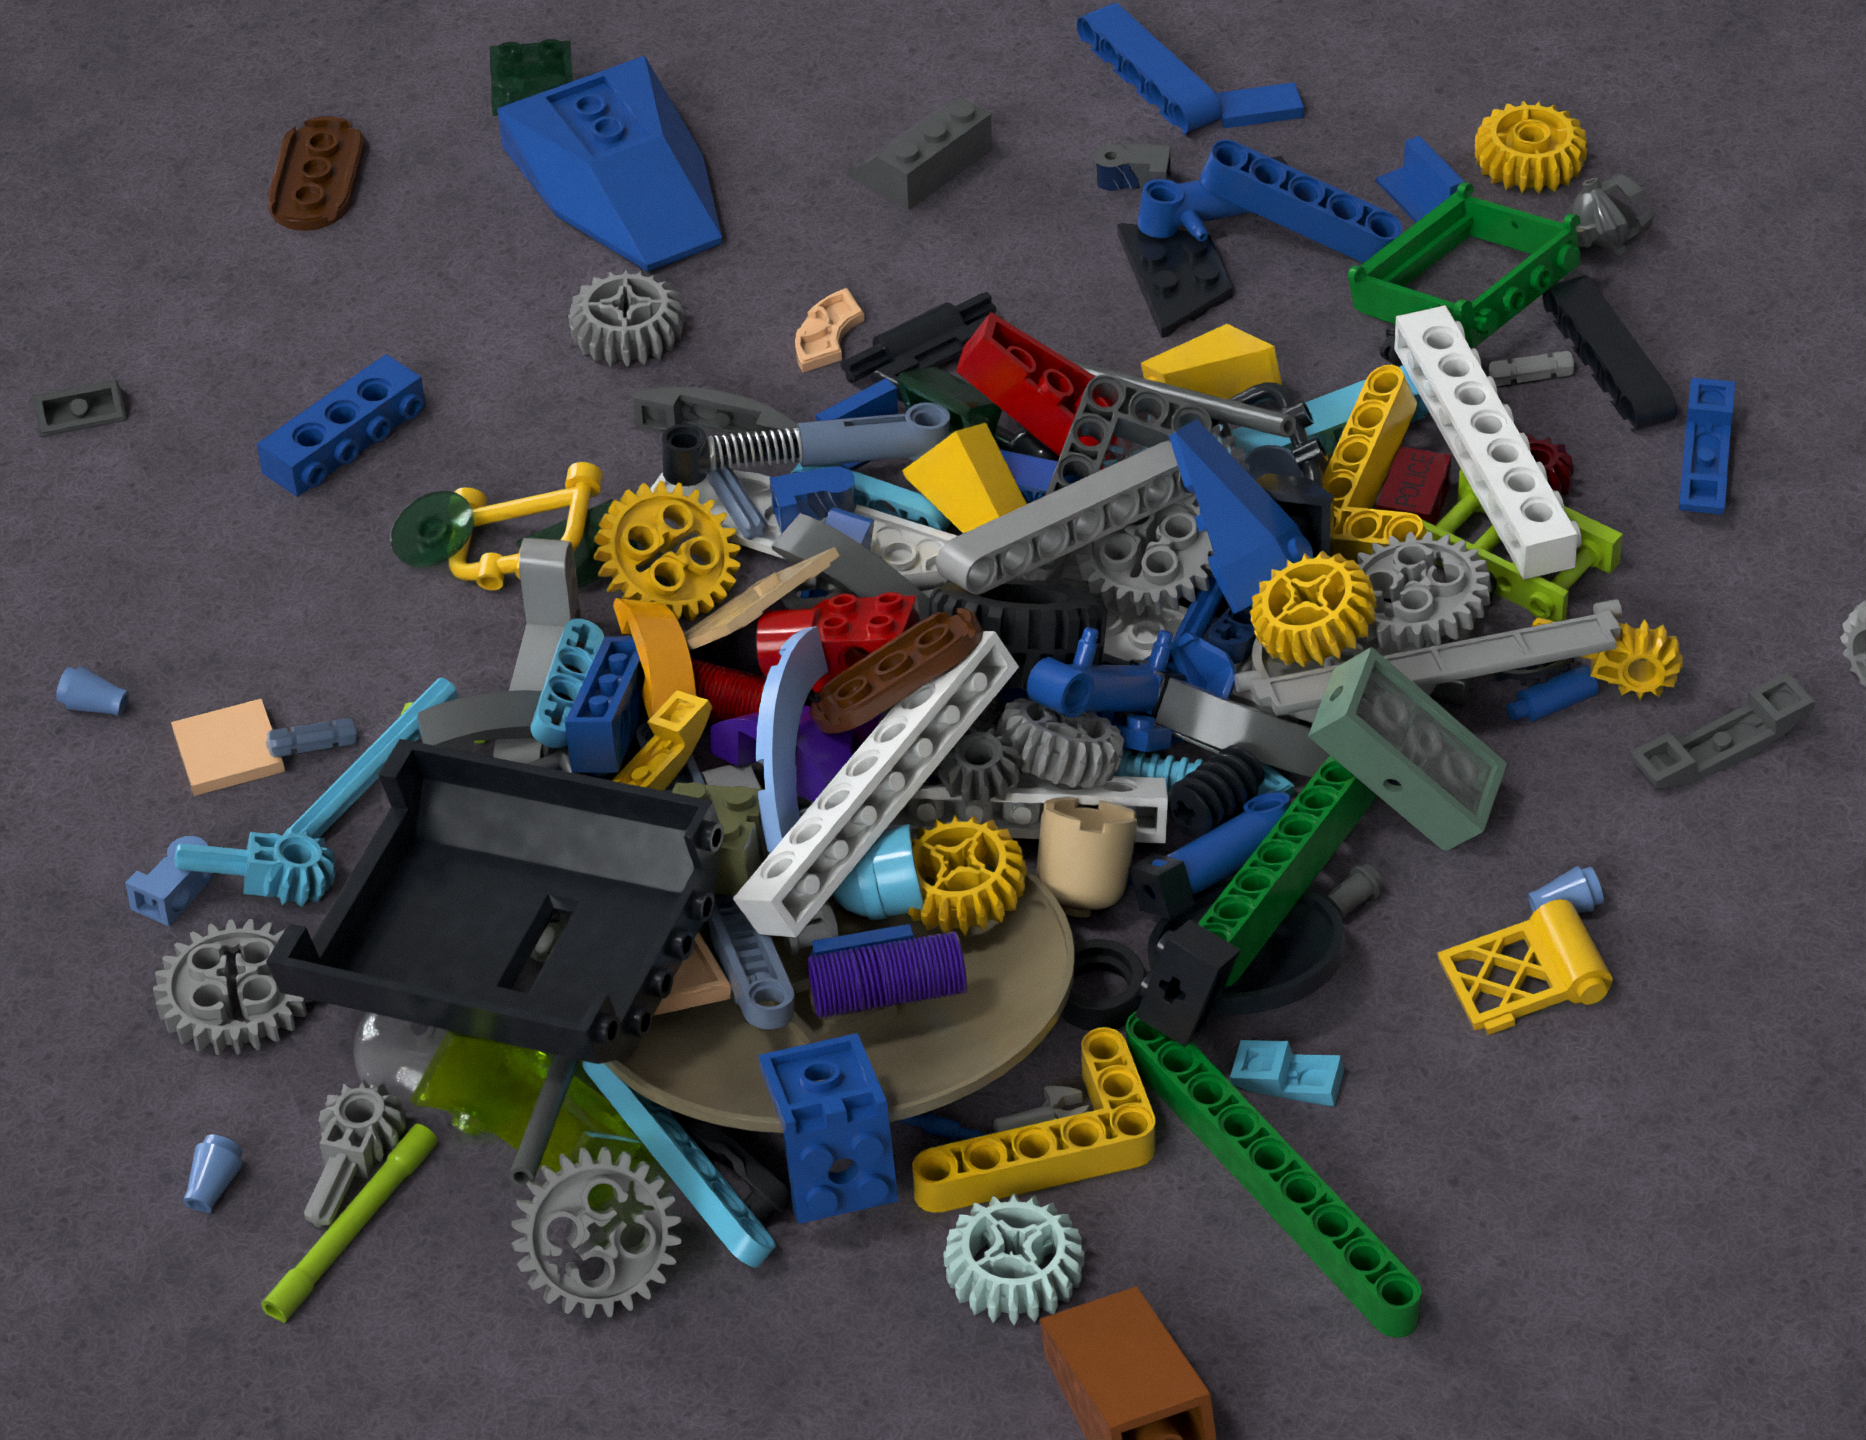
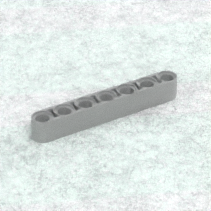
[936,440,1194,595]

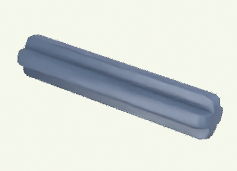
[706,464,765,540]

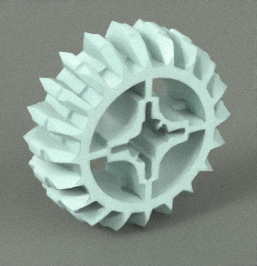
[944,1193,1084,1325]

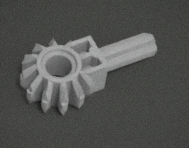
[304,1079,406,1228]

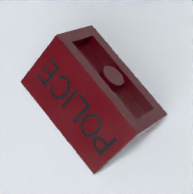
[1377,446,1452,526]

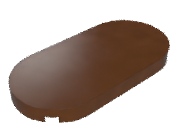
[267,116,365,231]
[809,608,983,734]

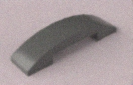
[633,387,799,462]
[771,513,929,621]
[1630,672,1815,788]
[1155,677,1329,777]
[417,690,573,753]

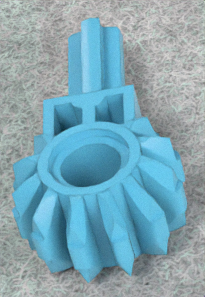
[174,828,336,908]

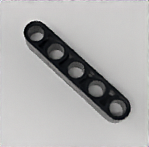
[1542,275,1677,432]

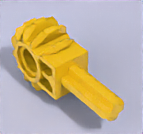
[1531,618,1683,701]

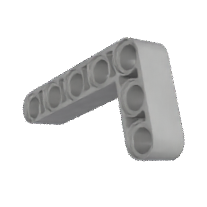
[493,538,581,764]

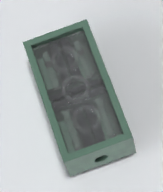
[1308,647,1507,851]

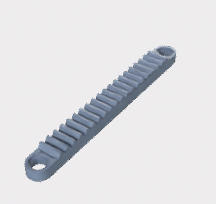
[636,722,794,1029]

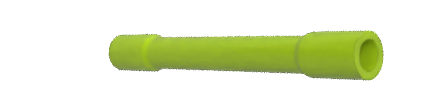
[261,1124,438,1323]

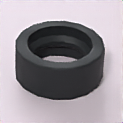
[1060,939,1145,1031]

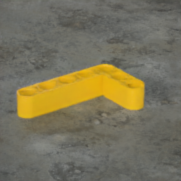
[1323,365,1428,561]
[912,1027,1155,1213]

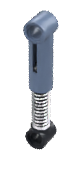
[662,403,950,487]

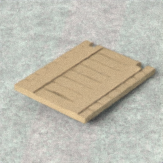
[683,547,840,651]

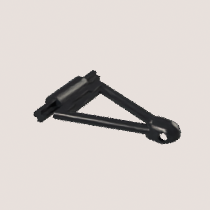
[841,292,1060,462]

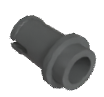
[1323,864,1384,921]

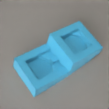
[1230,1040,1345,1107]

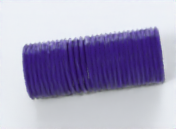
[808,931,967,1019]

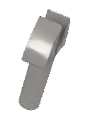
[993,1086,1089,1133]

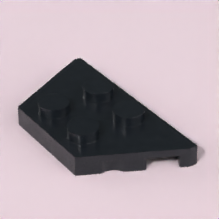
[1117,223,1233,338]

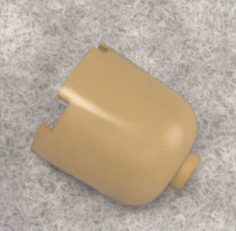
[1036,797,1138,917]

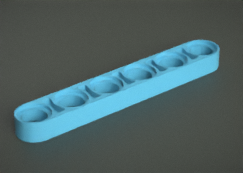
[582,1061,776,1268]

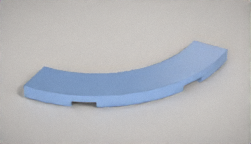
[756,626,828,854]

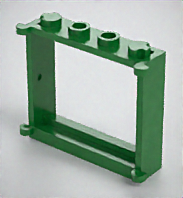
[1348,182,1581,349]

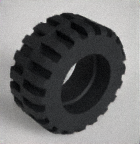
[928,578,1107,690]

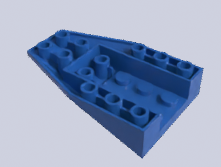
[497,55,723,272]

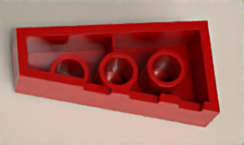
[956,312,1129,470]

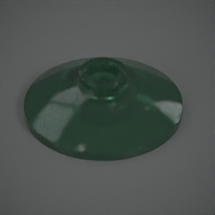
[390,491,474,567]

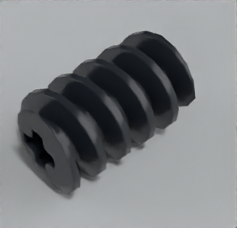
[1168,745,1264,839]

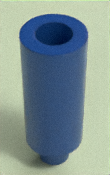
[1506,664,1599,722]

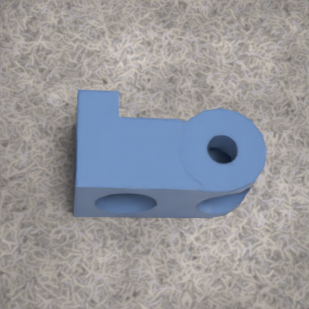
[125,836,213,927]

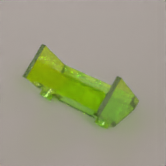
[409,1031,655,1208]

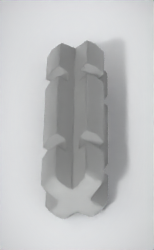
[1488,350,1574,387]

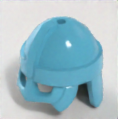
[832,824,924,920]

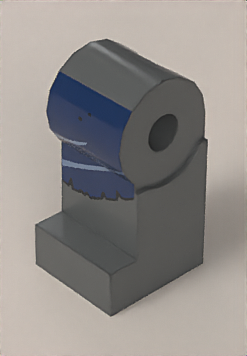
[1093,143,1172,191]

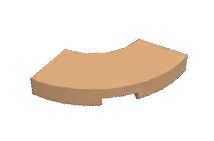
[795,288,864,373]

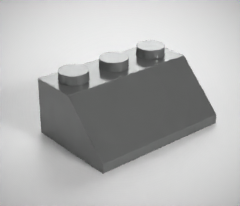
[848,97,992,211]

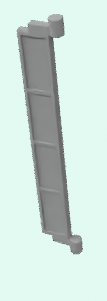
[1234,599,1622,716]

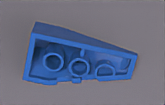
[1169,419,1314,614]

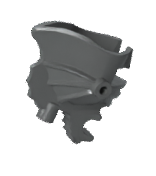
[1558,173,1655,255]

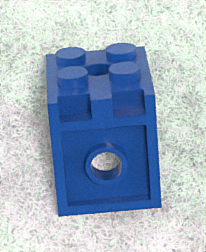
[758,1033,898,1224]

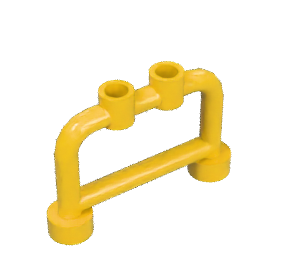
[449,462,603,591]

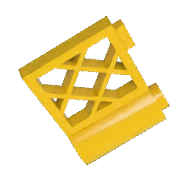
[1437,899,1613,1035]

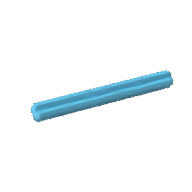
[289,677,458,839]

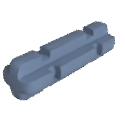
[266,718,357,758]

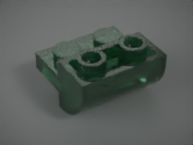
[490,39,574,116]

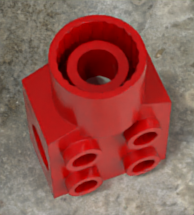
[757,592,920,693]

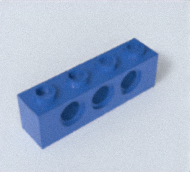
[257,354,426,497]
[565,636,646,776]

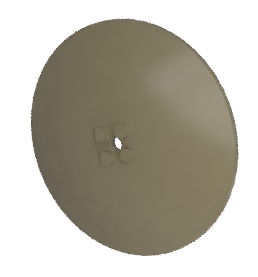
[604,835,1075,1133]

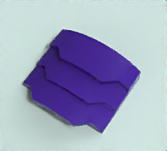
[710,706,936,802]

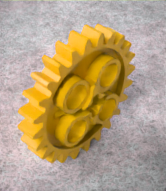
[594,481,741,621]

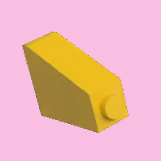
[1141,324,1282,399]
[902,423,1027,534]

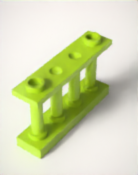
[1422,469,1623,622]

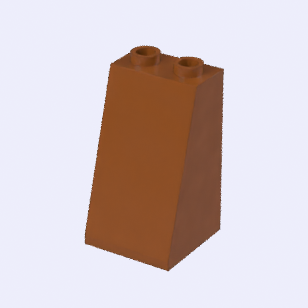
[1039,1286,1216,1440]

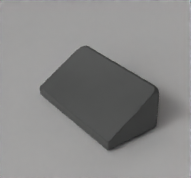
[32,379,126,437]

